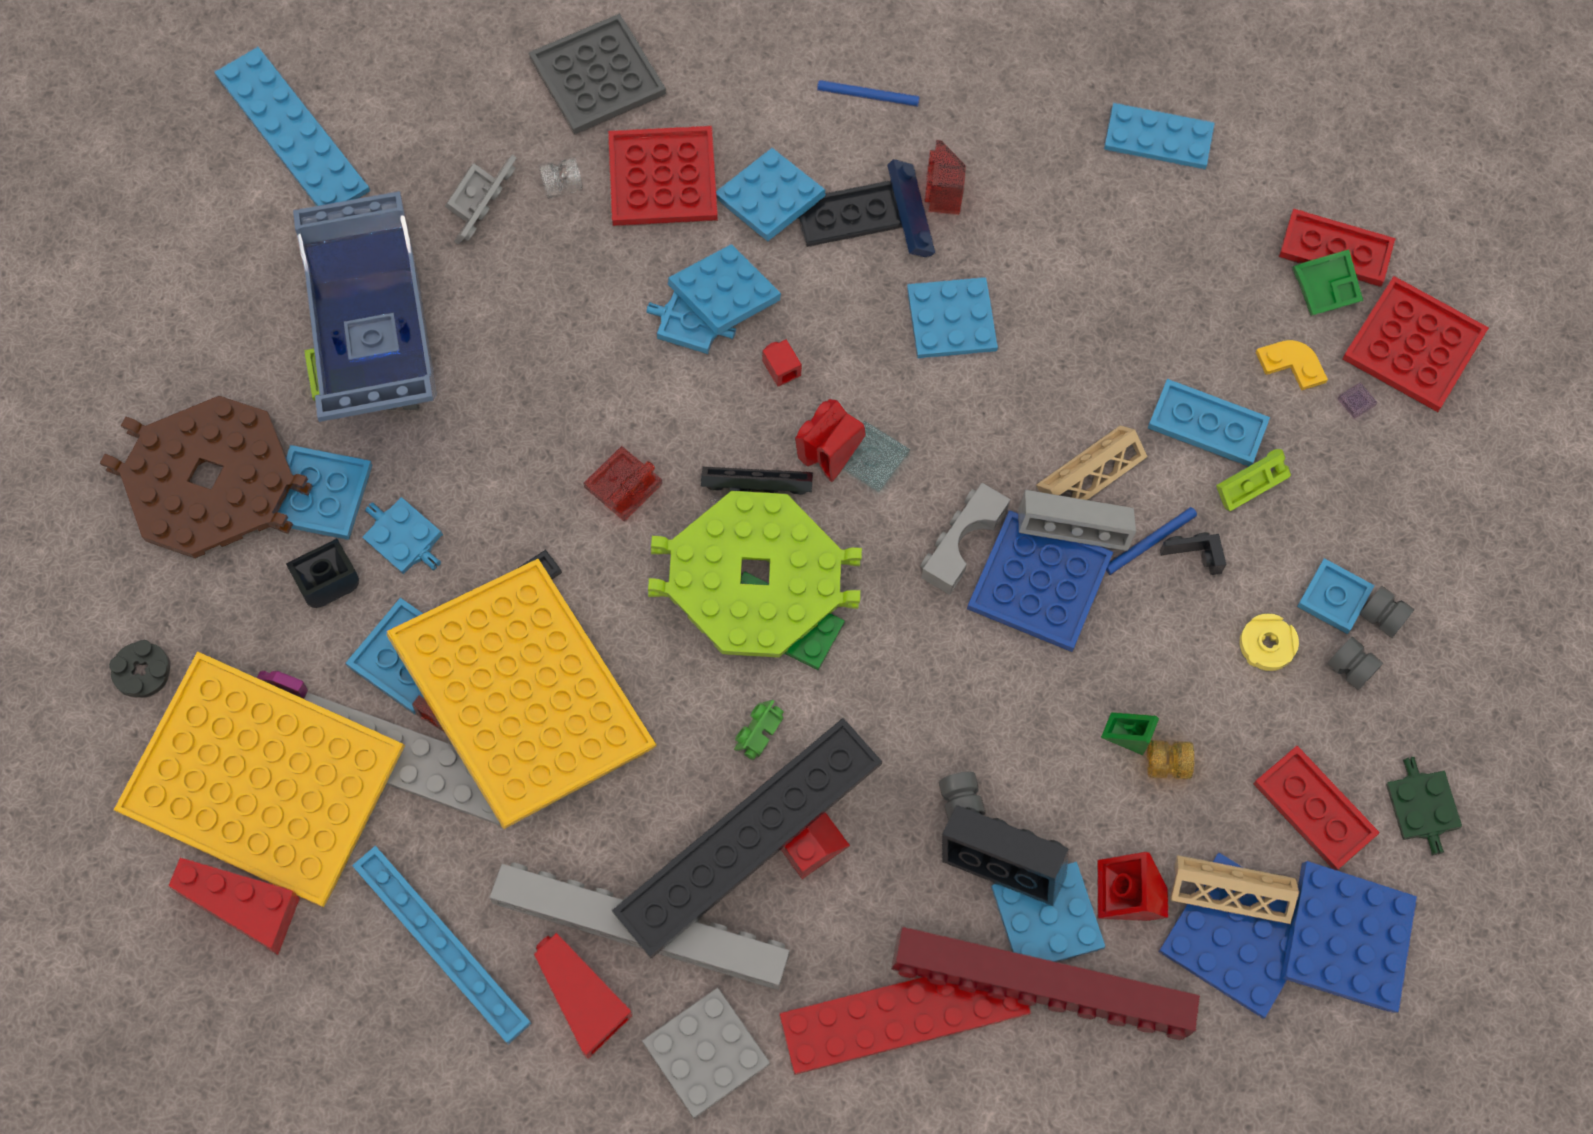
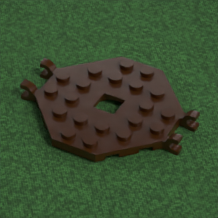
[100,396,313,558]

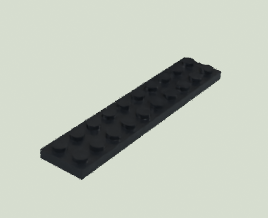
[612,718,882,959]

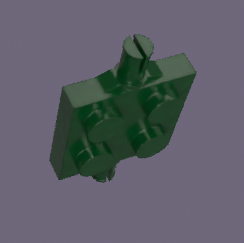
[1386,757,1462,855]

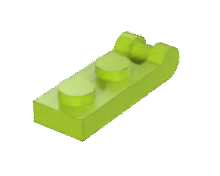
[1216,449,1291,511]

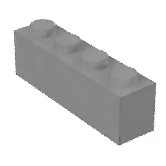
[1018,490,1136,551]

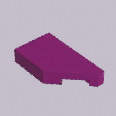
[257,671,308,699]

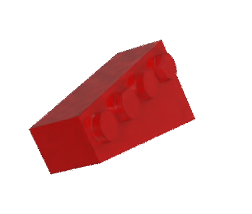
[168,857,300,955]

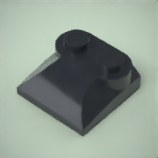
[286,539,359,608]

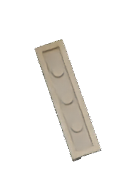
[1036,426,1147,500]
[1170,855,1299,924]

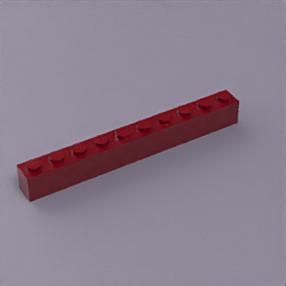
[891,927,1200,1040]

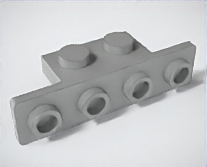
[444,155,517,244]

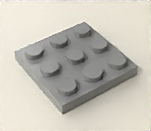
[642,988,770,1119]

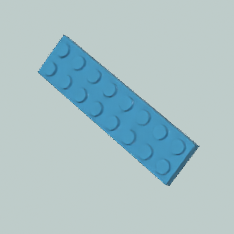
[215,47,370,206]

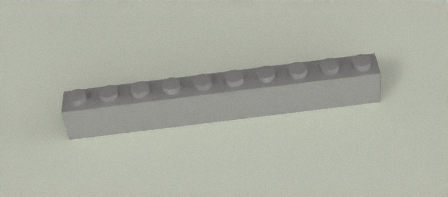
[489,863,790,990]

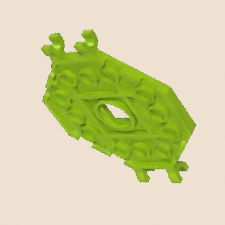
[648,491,862,658]

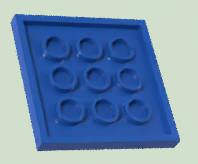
[967,510,1113,652]
[1159,853,1292,1019]
[1281,861,1417,1013]

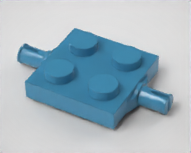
[646,291,736,354]
[362,497,443,574]

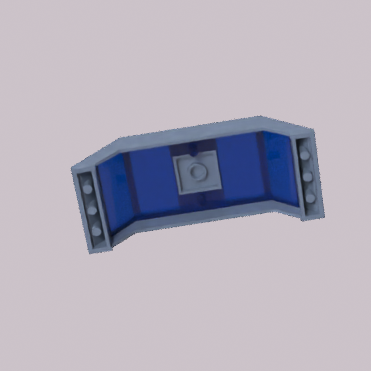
[293,191,437,422]

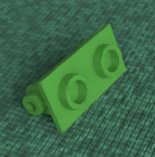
[734,700,784,760]

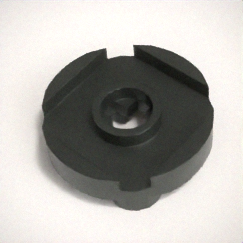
[109,640,170,698]

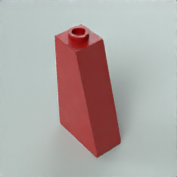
[534,933,633,1059]

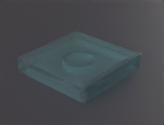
[842,421,910,492]

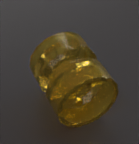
[1147,740,1194,779]

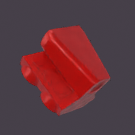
[795,399,866,482]

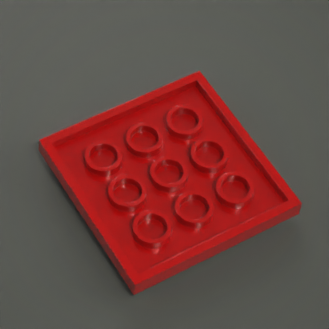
[608,126,718,226]
[1342,276,1489,412]

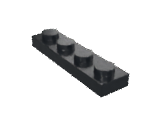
[701,466,813,495]

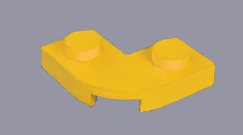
[1255,340,1328,390]

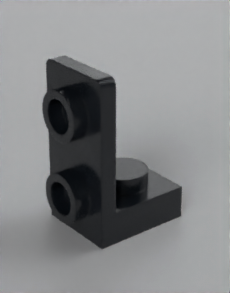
[1160,532,1227,575]

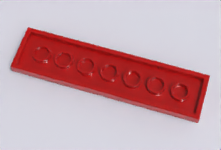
[779,977,1031,1075]

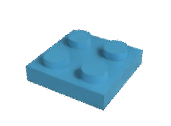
[1297,558,1375,634]

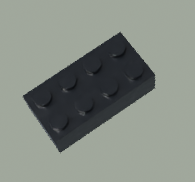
[942,805,1069,906]

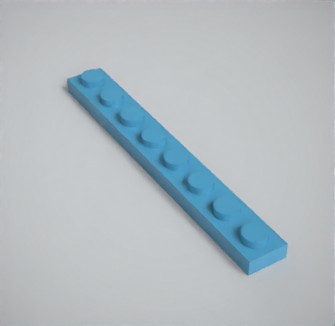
[352,846,531,1045]

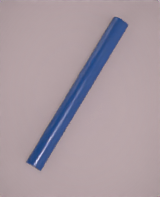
[817,80,919,107]
[1106,507,1197,575]

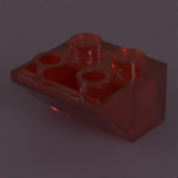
[924,140,966,215]

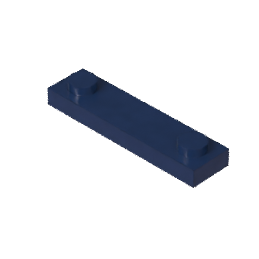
[887,159,935,257]

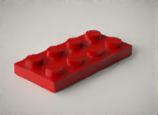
[1279,208,1396,287]
[1253,746,1380,871]

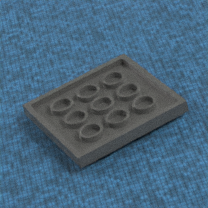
[529,13,666,135]

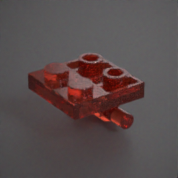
[583,446,662,522]

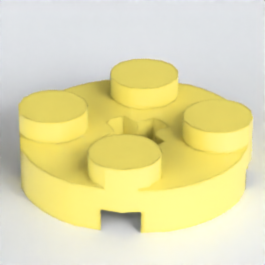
[1239,614,1299,671]

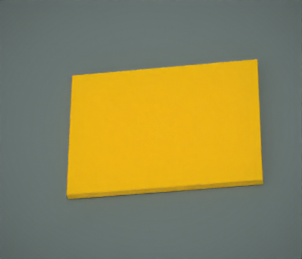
[386,559,656,829]
[114,651,405,907]

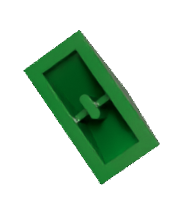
[1101,712,1159,755]

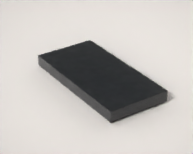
[798,180,903,247]

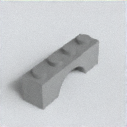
[920,483,1011,595]

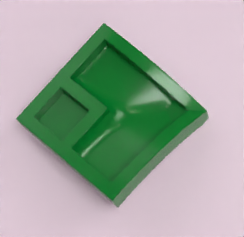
[1292,249,1363,316]

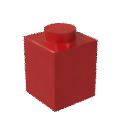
[762,339,802,387]

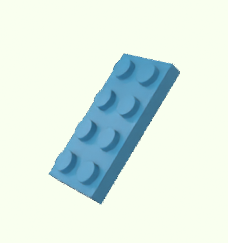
[1104,103,1214,169]
[1148,379,1270,466]

